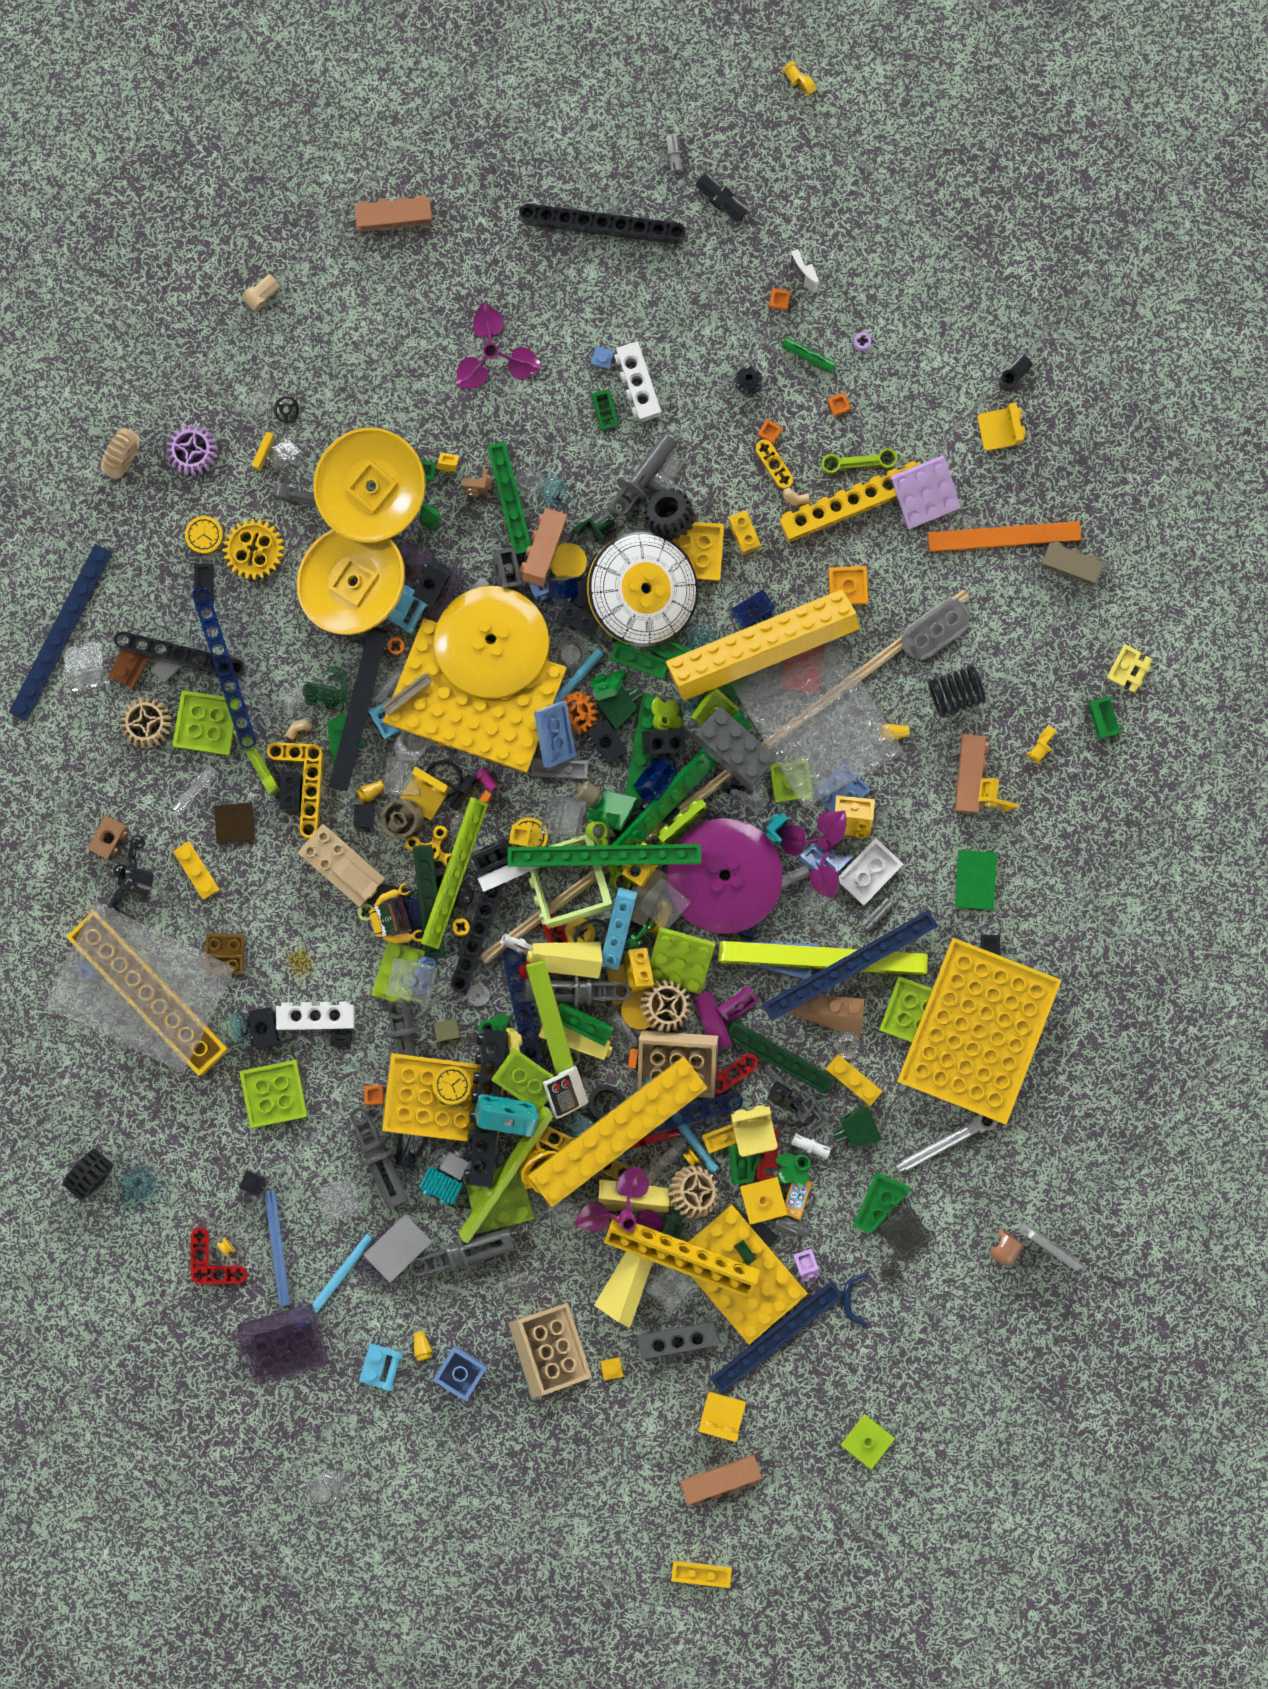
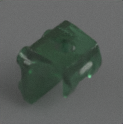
[302,666,348,710]

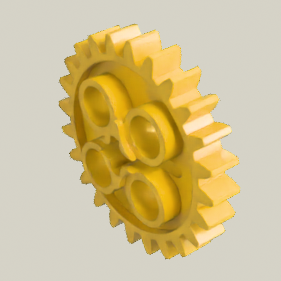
[222,518,285,581]

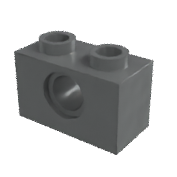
[492,547,522,589]

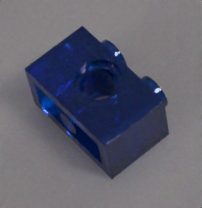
[730,589,775,630]
[633,758,678,800]

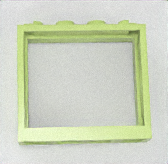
[529,835,614,929]

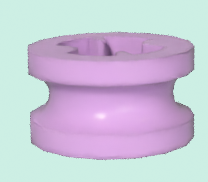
[854,332,871,351]

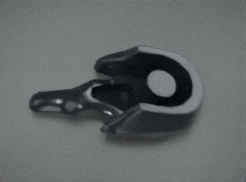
[453,884,474,907]

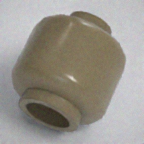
[573,781,602,810]

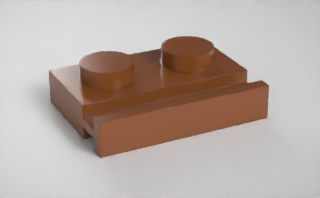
[108,643,150,689]

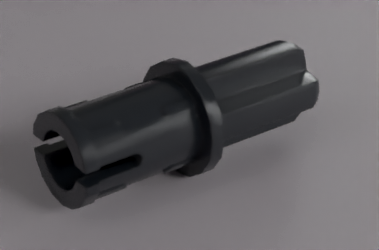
[449,774,478,811]

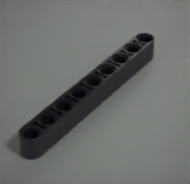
[519,204,685,244]
[329,627,388,792]

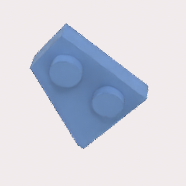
[799,844,853,873]

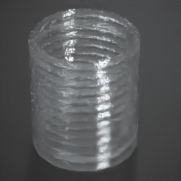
[837,1031,860,1059]

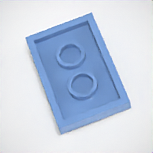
[534,701,576,768]

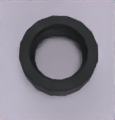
[589,1085,625,1120]

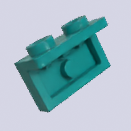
[765,813,788,846]

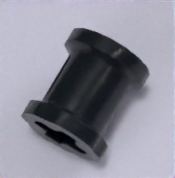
[330,1029,352,1048]

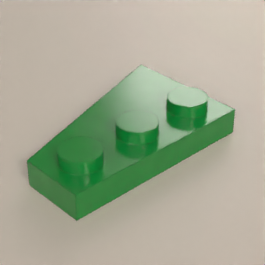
[853,1172,912,1234]

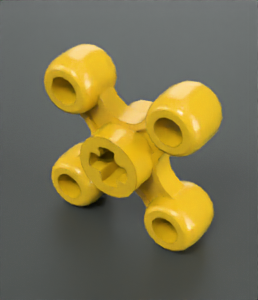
[405,825,451,874]

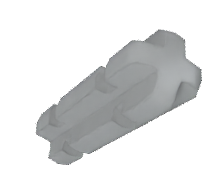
[862,898,894,931]

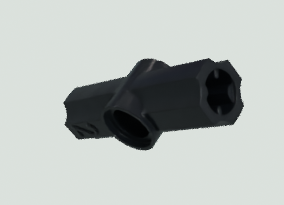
[695,173,748,223]

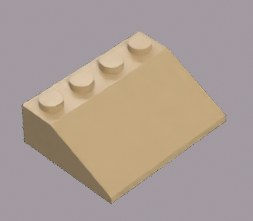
[637,1031,718,1098]
[508,1303,592,1398]

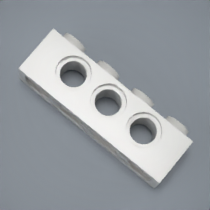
[614,341,661,423]
[276,1002,355,1030]

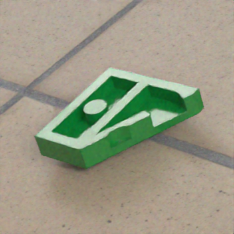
[728,1144,761,1184]

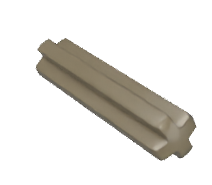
[382,673,432,715]

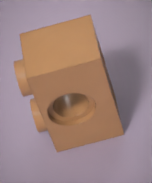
[87,815,129,861]

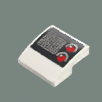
[790,249,819,293]
[542,1066,588,1119]

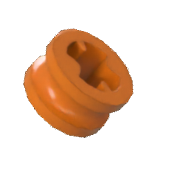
[387,637,405,656]

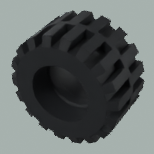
[644,488,695,541]
[63,1149,114,1201]

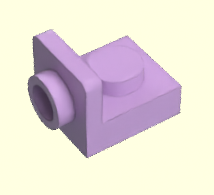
[793,1249,821,1282]

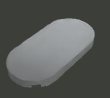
[902,599,970,660]
[1019,1222,1087,1274]

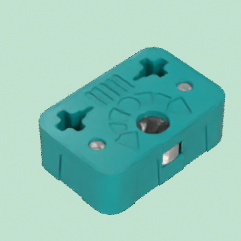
[474,1094,539,1137]

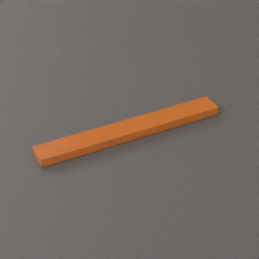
[928,521,1081,552]

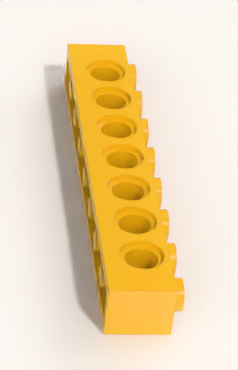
[779,461,921,543]
[603,1215,760,1298]

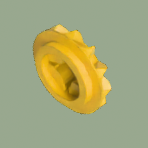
[565,919,595,943]

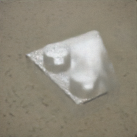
[384,756,421,796]

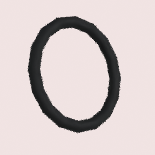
[425,760,463,799]
[573,919,609,950]

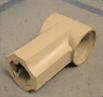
[242,274,281,312]

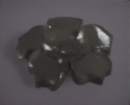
[879,1262,903,1285]

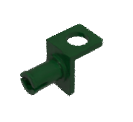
[571,515,615,545]

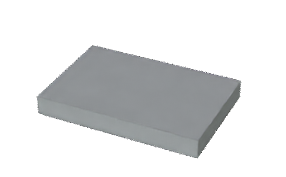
[363,1214,432,1283]

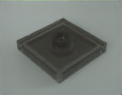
[879,1207,933,1261]

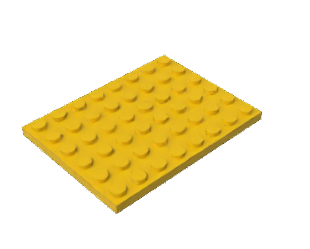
[383,618,567,774]
[897,938,1061,1125]

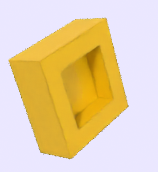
[437,453,459,472]
[509,824,531,847]
[600,1357,623,1381]

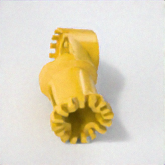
[781,61,817,96]
[1026,725,1057,765]

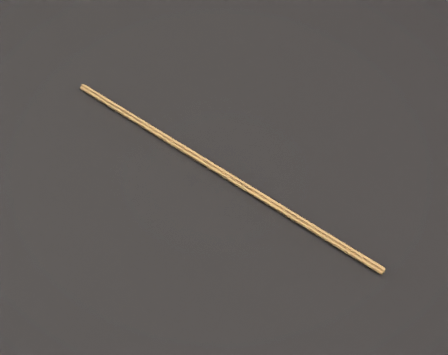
[480,590,970,964]

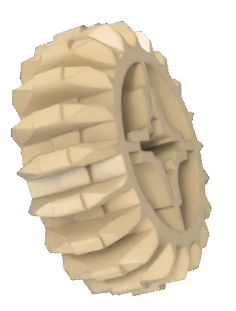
[101,428,140,479]
[120,697,172,748]
[640,980,692,1032]
[668,1166,719,1219]

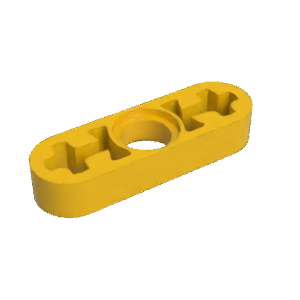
[756,440,793,490]

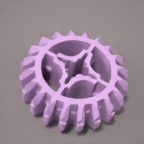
[166,425,218,476]

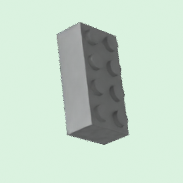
[692,706,777,790]

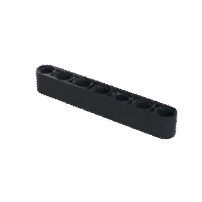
[114,631,244,679]
[451,866,506,993]

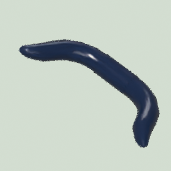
[843,1272,868,1327]

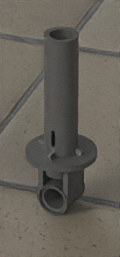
[608,434,677,518]
[385,999,422,1056]

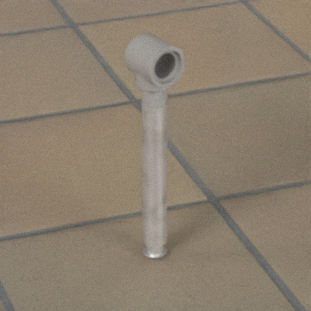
[895,1115,997,1174]

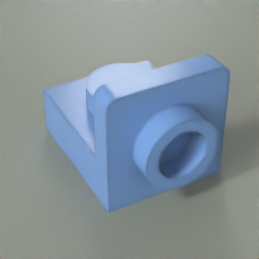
[529,583,553,601]

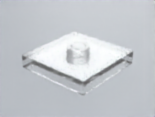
[637,877,691,929]

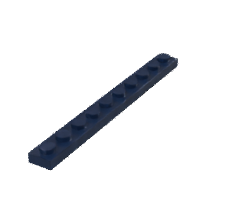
[9,544,113,722]
[762,910,938,1022]

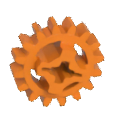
[561,692,599,734]

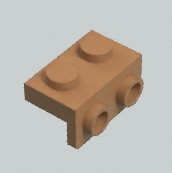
[462,469,492,498]

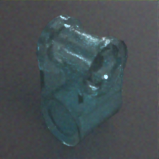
[563,1111,595,1136]

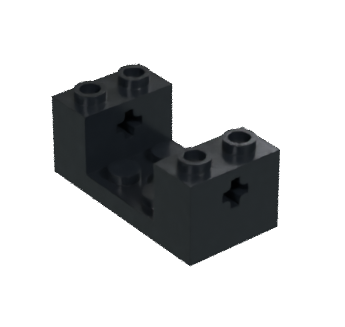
[557,553,600,642]

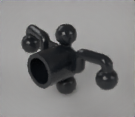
[105,835,153,920]

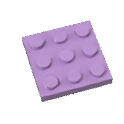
[890,455,961,529]

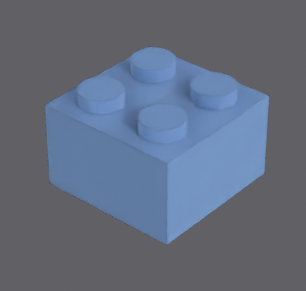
[433,1346,488,1401]

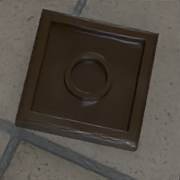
[214,802,256,844]

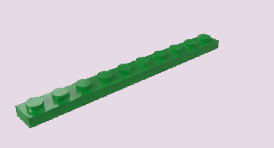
[612,712,752,845]
[508,844,702,867]

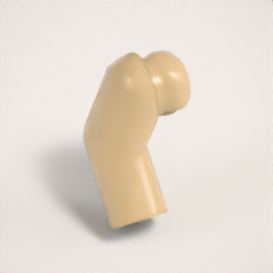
[783,487,810,506]
[285,719,312,740]

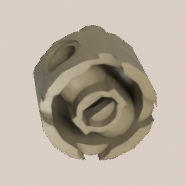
[380,798,424,838]

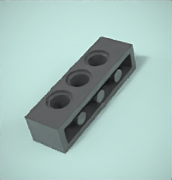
[637,1321,718,1362]

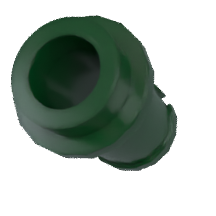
[734,1240,756,1265]

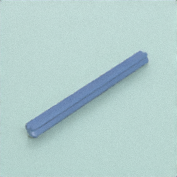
[265,1190,290,1306]

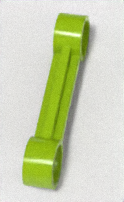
[821,448,897,475]
[233,726,280,797]
[586,821,631,891]

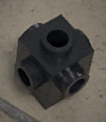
[735,366,763,397]

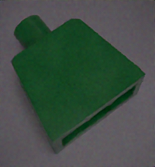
[595,687,643,731]
[833,1103,882,1147]

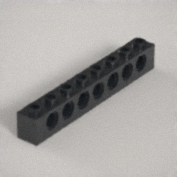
[463,1029,507,1188]

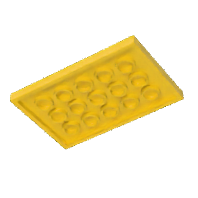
[382,1053,503,1145]
[687,1204,808,1345]

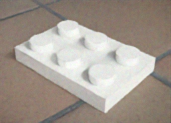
[839,838,903,906]

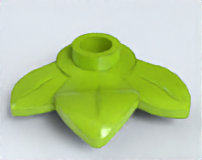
[651,697,683,730]

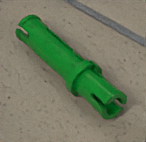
[781,337,836,374]

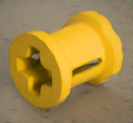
[452,918,470,937]

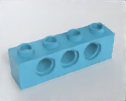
[602,887,638,970]

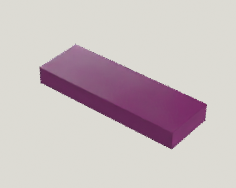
[693,990,732,1050]

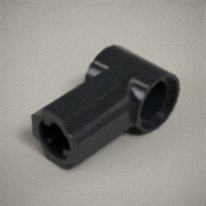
[998,354,1033,391]

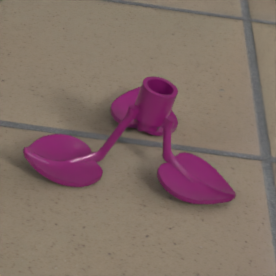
[456,302,541,389]
[777,810,846,898]
[574,1167,663,1233]

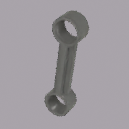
[272,484,317,506]

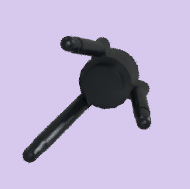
[394,1133,428,1168]

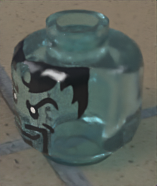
[540,475,567,505]
[221,1013,249,1043]

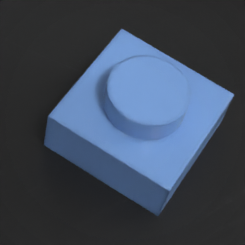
[591,346,614,370]

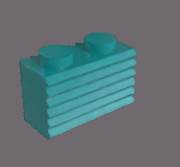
[419,1166,465,1207]

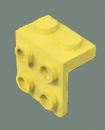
[731,1105,777,1157]

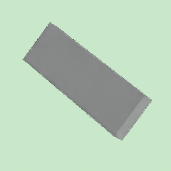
[530,757,589,780]

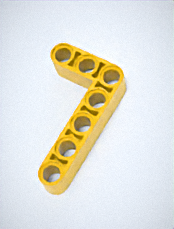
[267,742,324,839]

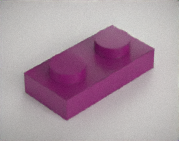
[718,985,759,1024]

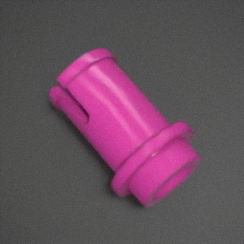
[476,767,499,792]

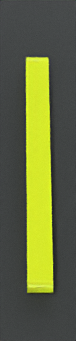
[718,941,928,975]

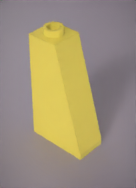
[527,942,602,978]
[539,1003,613,1060]
[599,1180,673,1213]
[594,1252,653,1328]

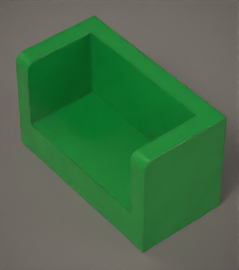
[1087,696,1123,741]

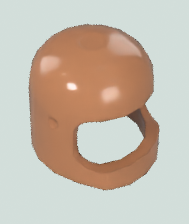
[990,1228,1025,1265]

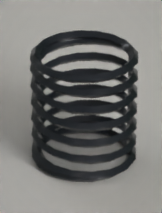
[928,664,986,718]

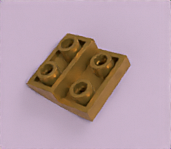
[204,933,245,974]

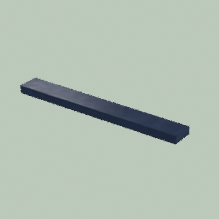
[710,1281,843,1394]

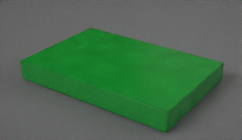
[955,850,997,910]

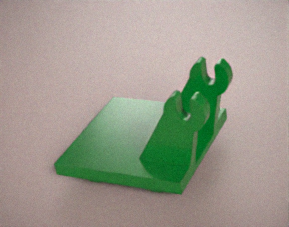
[586,790,638,831]

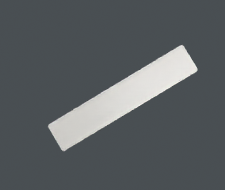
[478,865,539,891]

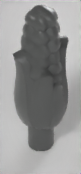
[765,1216,811,1237]

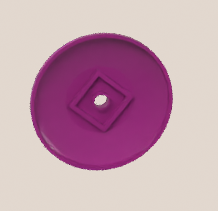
[667,818,783,934]

